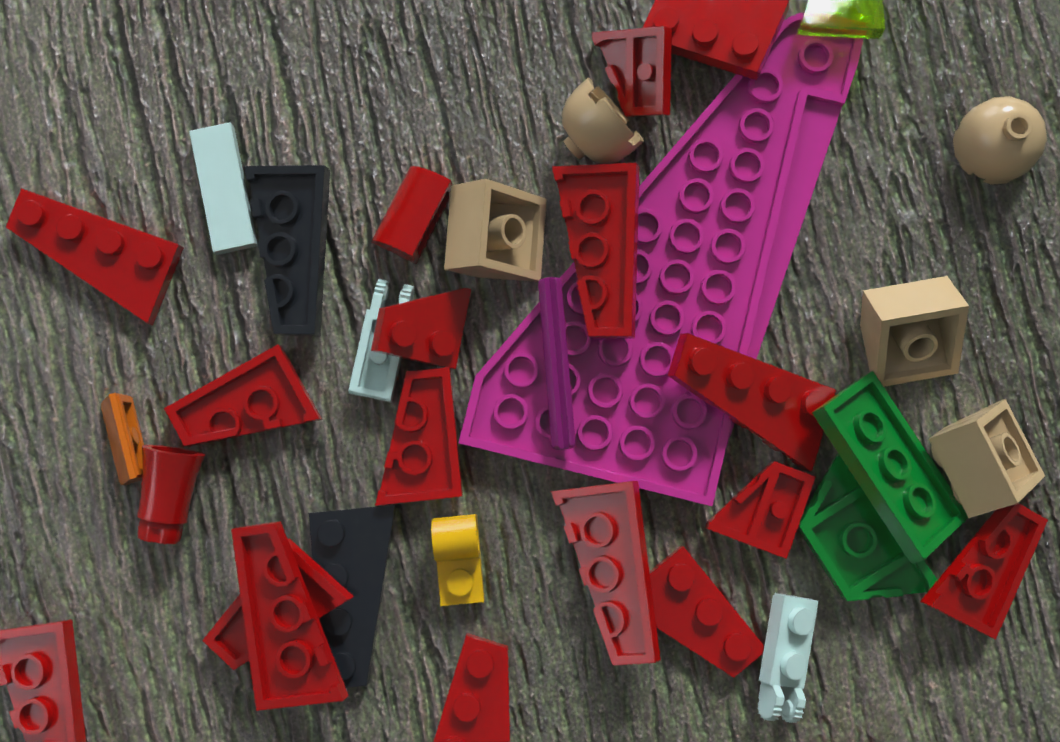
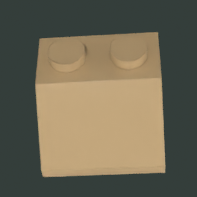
[444,179,547,282]
[860,276,969,387]
[929,399,1045,518]

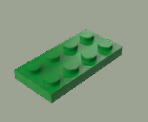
[812,371,968,564]

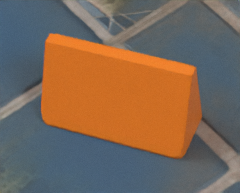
[101,393,144,485]

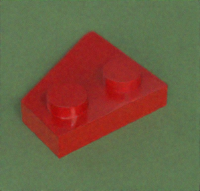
[371,288,471,369]
[705,461,816,559]

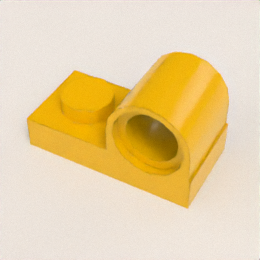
[431,514,485,606]

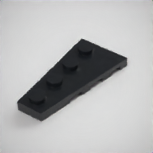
[244,165,330,337]
[309,504,397,688]

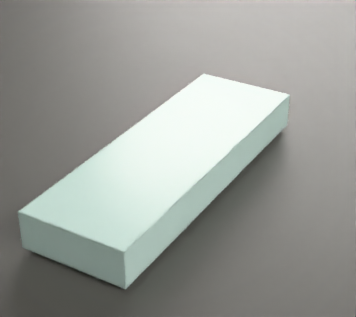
[189,122,258,255]

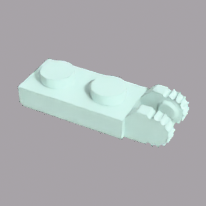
[348,279,414,403]
[757,593,818,723]

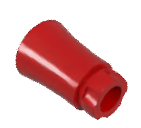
[137,445,205,544]

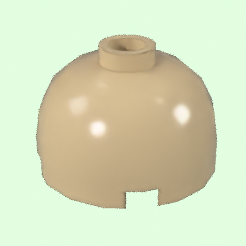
[562,78,644,164]
[953,96,1047,184]

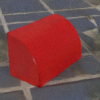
[371,166,452,264]

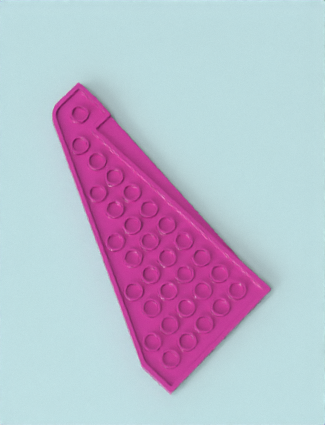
[458,12,866,506]

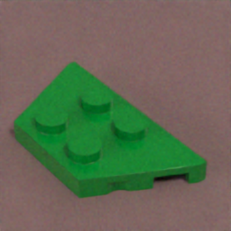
[798,453,937,601]

